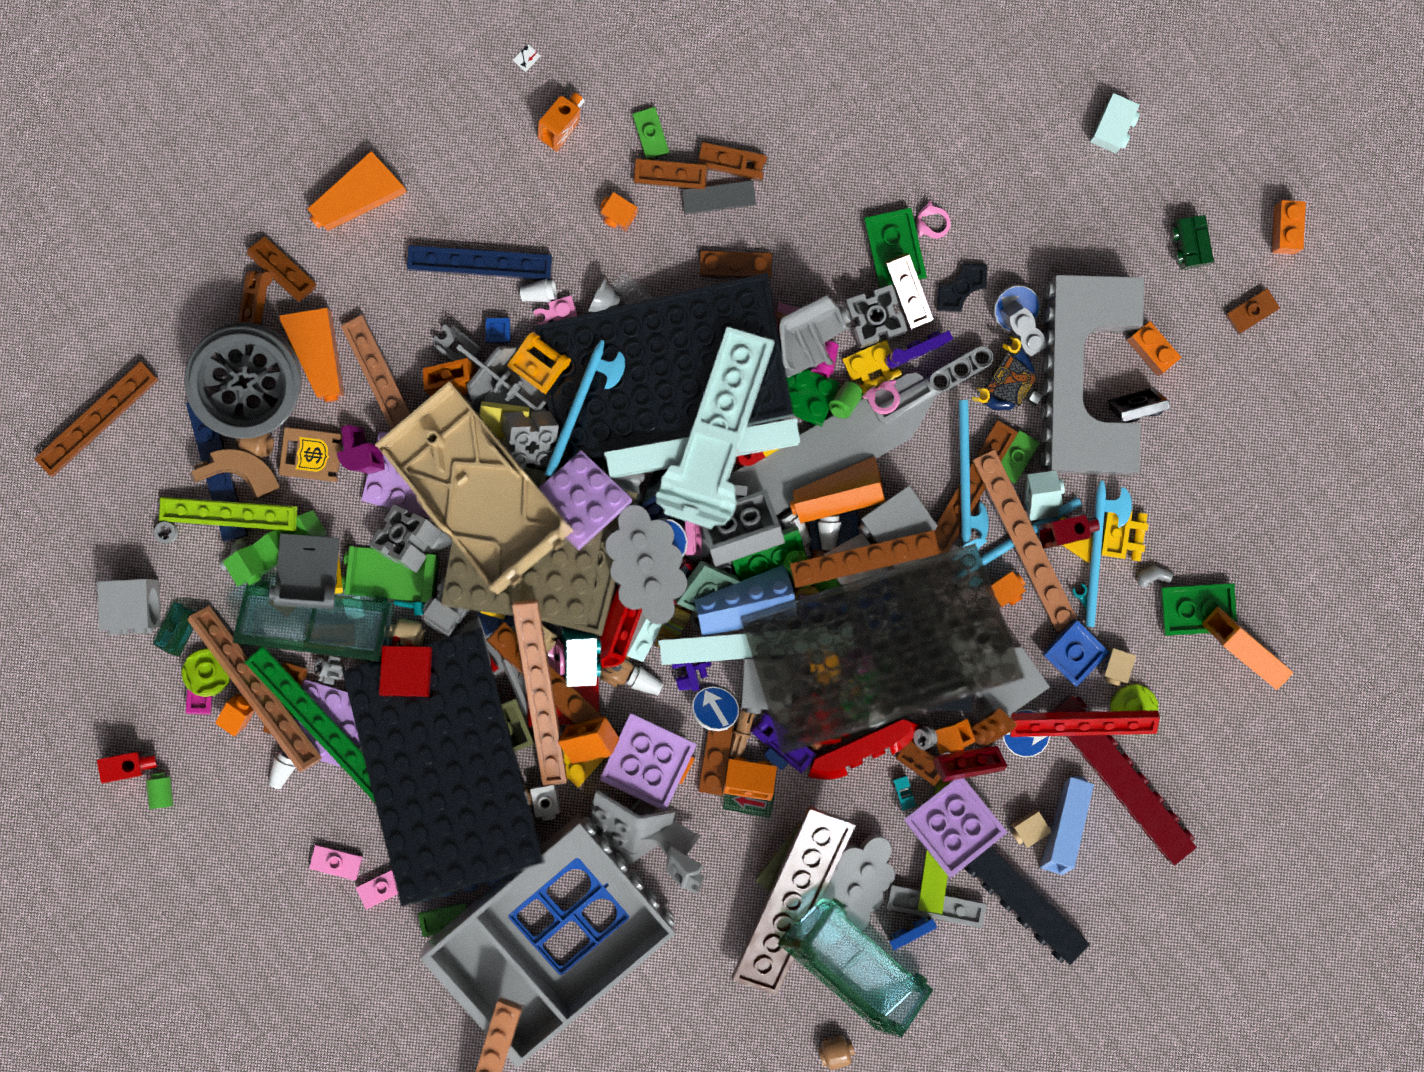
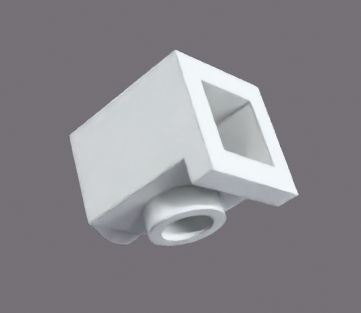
[530,785,561,821]

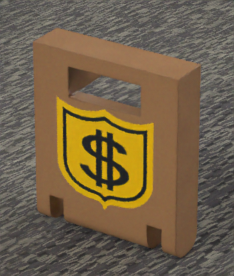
[279,427,342,482]

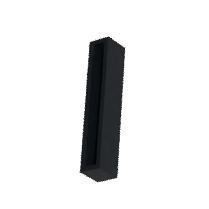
[964,847,1090,965]

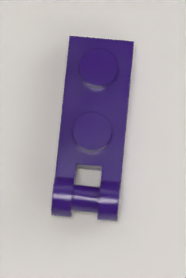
[885,330,953,368]
[750,712,817,774]

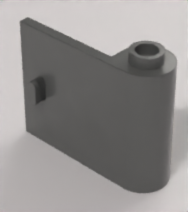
[269,534,340,610]

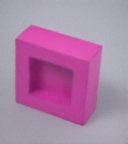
[186,689,213,715]

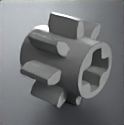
[314,653,344,685]

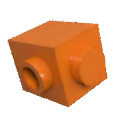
[600,192,638,232]
[985,571,1026,607]
[215,693,255,737]
[935,719,976,754]

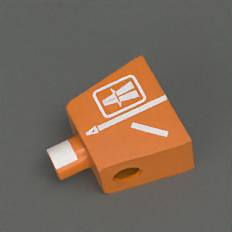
[538,92,585,152]

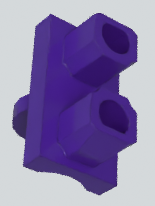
[672,661,712,691]

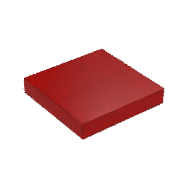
[379,646,432,697]

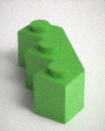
[223,510,328,587]

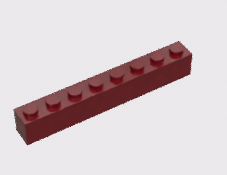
[1049,695,1197,866]

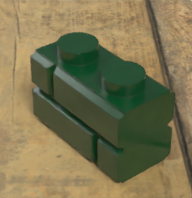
[1170,215,1214,270]

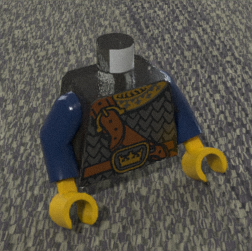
[972,336,1043,411]

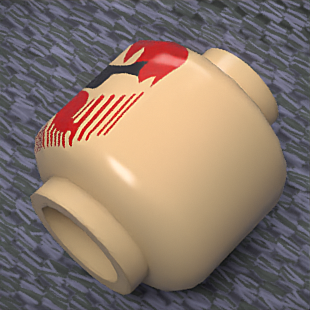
[388,618,425,647]

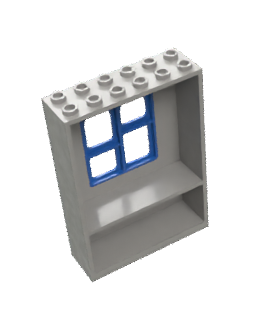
[420,813,676,1068]

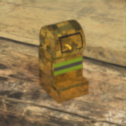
[654,606,691,648]

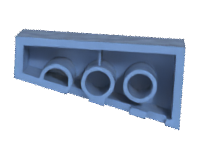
[694,565,798,637]

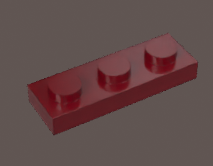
[933,746,1008,782]

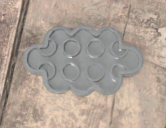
[605,505,687,625]
[813,834,895,944]

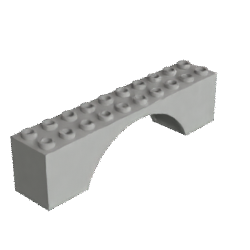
[857,486,1050,716]

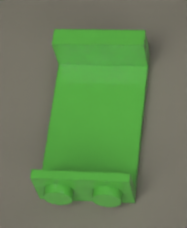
[342,546,439,602]

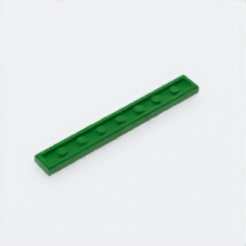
[244,646,375,803]

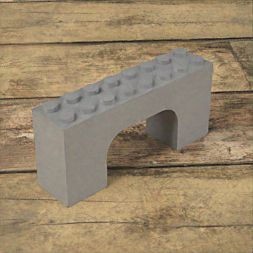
[1040,275,1144,475]

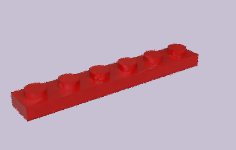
[1010,710,1160,737]

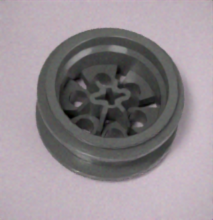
[184,322,302,439]

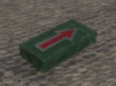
[723,794,775,818]

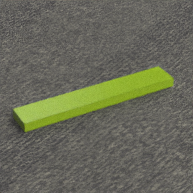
[159,497,297,531]
[917,779,953,914]

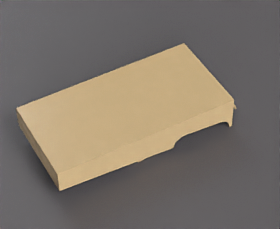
[375,381,574,594]

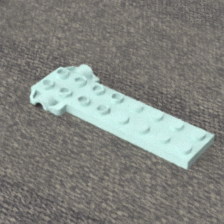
[656,327,775,529]

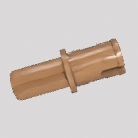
[729,709,755,758]

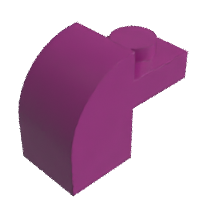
[337,425,385,474]

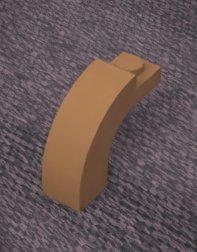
[190,449,280,500]

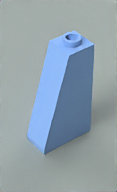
[1040,776,1094,875]

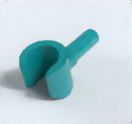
[1072,583,1087,610]
[394,599,426,615]

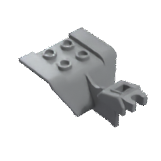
[780,295,852,378]
[432,324,547,417]
[591,790,705,894]

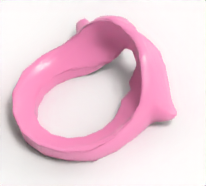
[915,201,951,239]
[862,380,900,414]
[548,639,565,676]

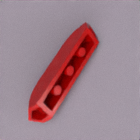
[600,584,642,668]
[808,718,920,780]

